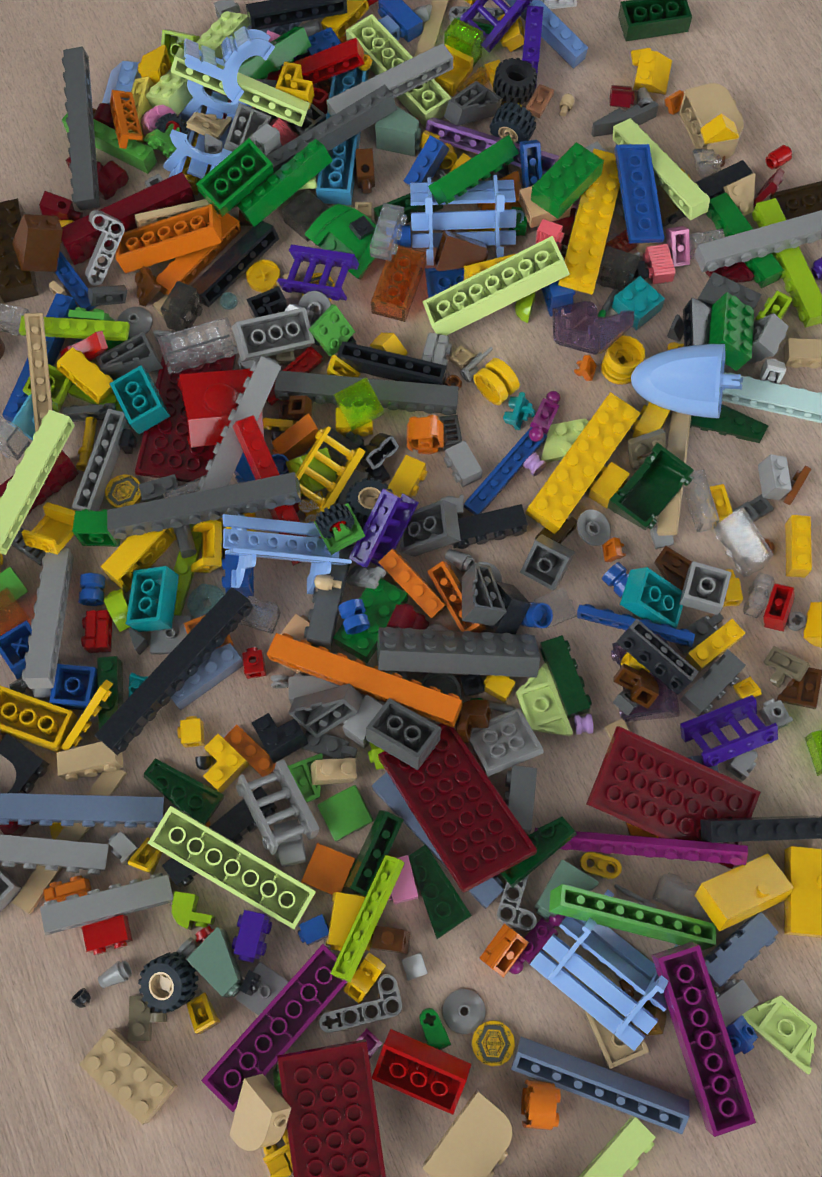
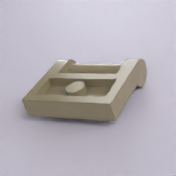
[628,428,666,470]

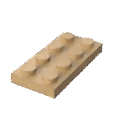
[579,968,649,1069]

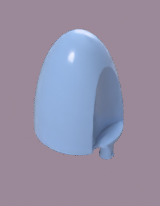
[631,344,743,418]

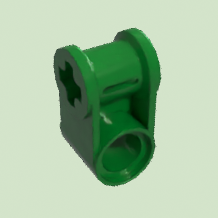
[420,1008,451,1050]

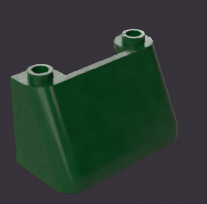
[608,442,694,530]

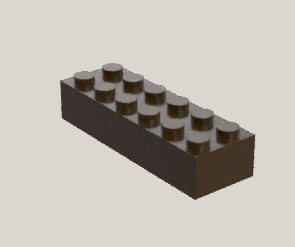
[0,198,39,303]

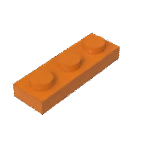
[224,725,276,777]

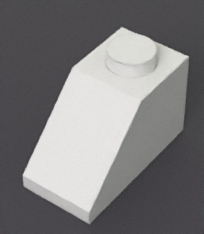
[759,359,786,384]

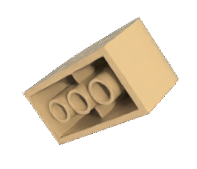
[679,83,744,165]
[422,1090,512,1177]

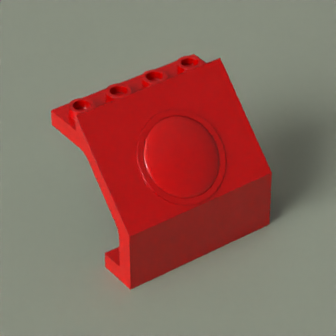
[177,368,264,447]

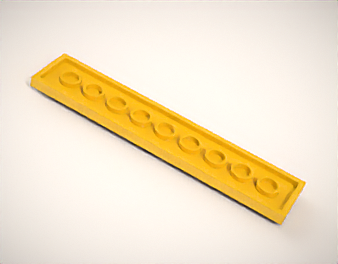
[558,148,620,295]

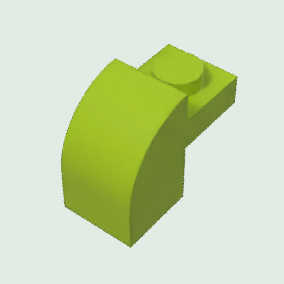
[104,589,130,632]
[172,891,216,930]

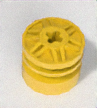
[601,335,645,385]

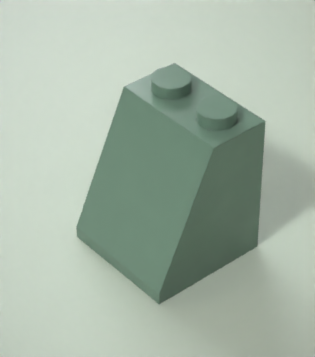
[375,106,421,157]
[534,859,599,919]
[186,927,244,998]

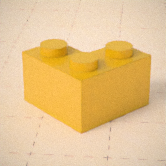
[275,62,314,109]
[203,734,249,793]

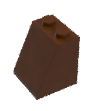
[12,214,63,272]
[434,230,489,271]

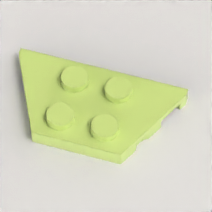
[541,418,589,463]
[515,663,573,736]
[742,995,817,1075]

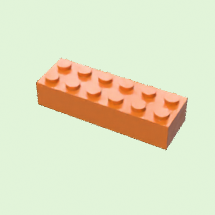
[115,204,222,274]

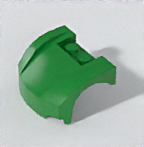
[304,204,387,280]

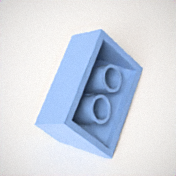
[102,61,141,108]

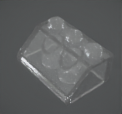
[715,506,774,578]

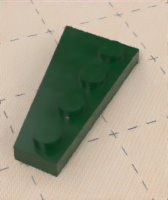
[690,404,768,443]
[144,758,224,825]
[500,816,577,888]
[408,844,472,939]

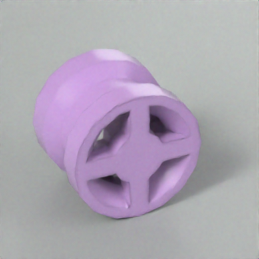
[523,453,547,476]
[574,714,593,735]

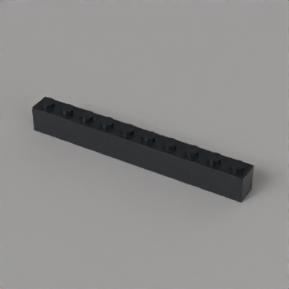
[94,587,253,756]

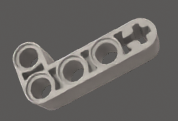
[85,210,125,286]
[496,875,537,932]
[319,974,402,1033]

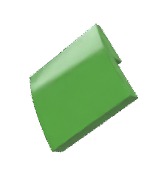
[317,785,374,842]

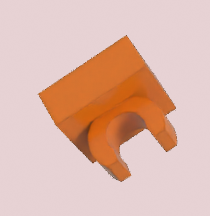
[664,90,684,115]
[574,355,597,381]
[602,537,626,562]

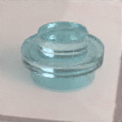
[220,292,238,310]

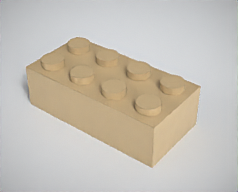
[79,1028,178,1125]

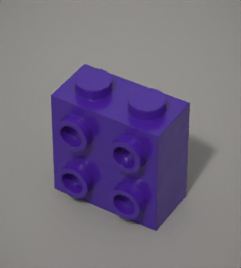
[232,910,272,963]

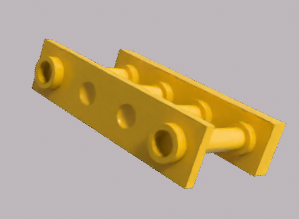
[296,426,366,514]

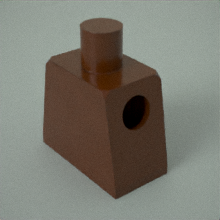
[356,148,375,194]
[370,926,410,954]

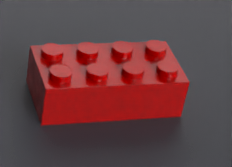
[372,1029,472,1115]

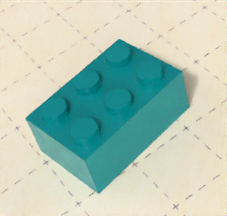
[110,365,170,434]
[126,566,179,632]
[620,567,683,629]

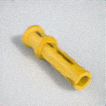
[76,417,97,472]

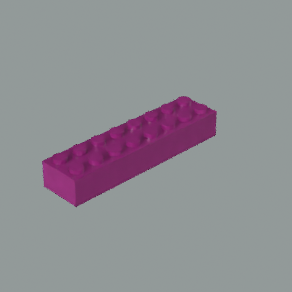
[652,942,756,1137]
[201,944,347,1112]

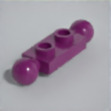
[529,391,560,442]
[509,914,565,974]

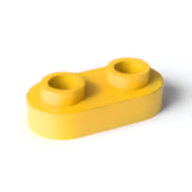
[580,852,622,879]

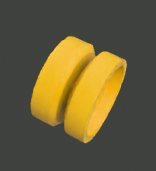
[473,358,520,405]

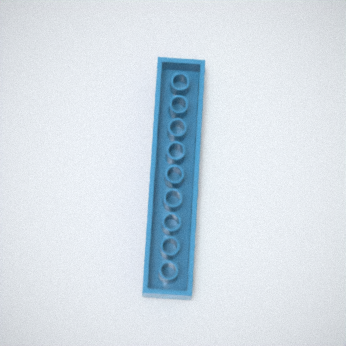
[316,67,369,205]

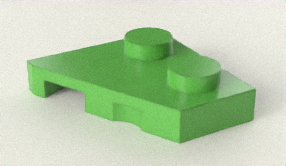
[288,753,323,803]

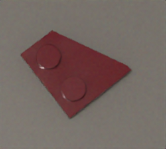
[753,168,785,208]
[705,262,755,283]

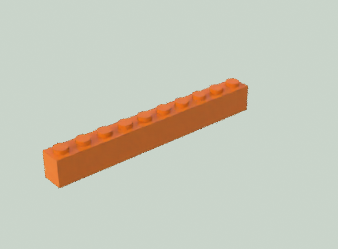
[267,633,462,727]

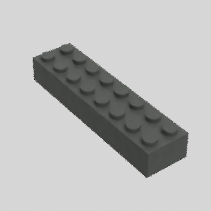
[377,627,541,678]

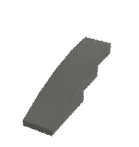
[591,101,659,137]

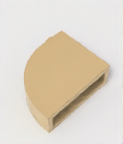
[229,1074,291,1151]

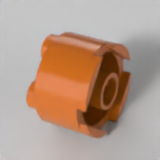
[407,415,444,454]
[521,1080,561,1130]

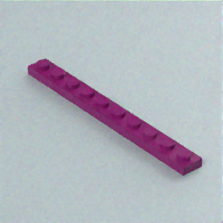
[534,828,748,865]

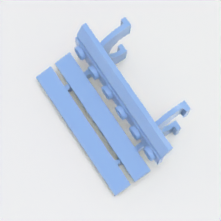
[184,26,275,105]
[163,79,252,179]
[410,175,516,266]
[222,514,352,594]
[530,889,679,1051]

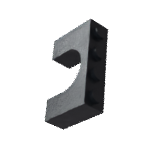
[0,734,49,794]

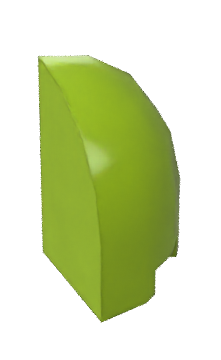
[515,292,536,323]

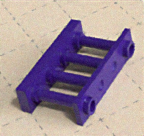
[458,0,533,53]
[522,6,544,88]
[277,244,359,301]
[349,489,419,570]
[680,695,778,768]

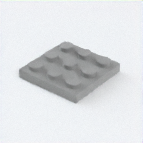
[469,708,544,776]

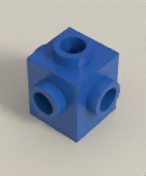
[726,1015,758,1055]

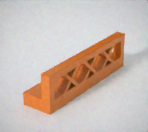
[109,90,143,149]

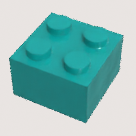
[612,276,665,331]

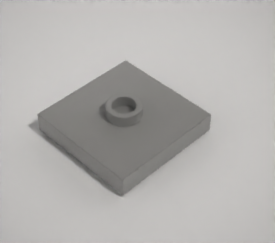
[150,616,192,654]
[235,962,289,1015]

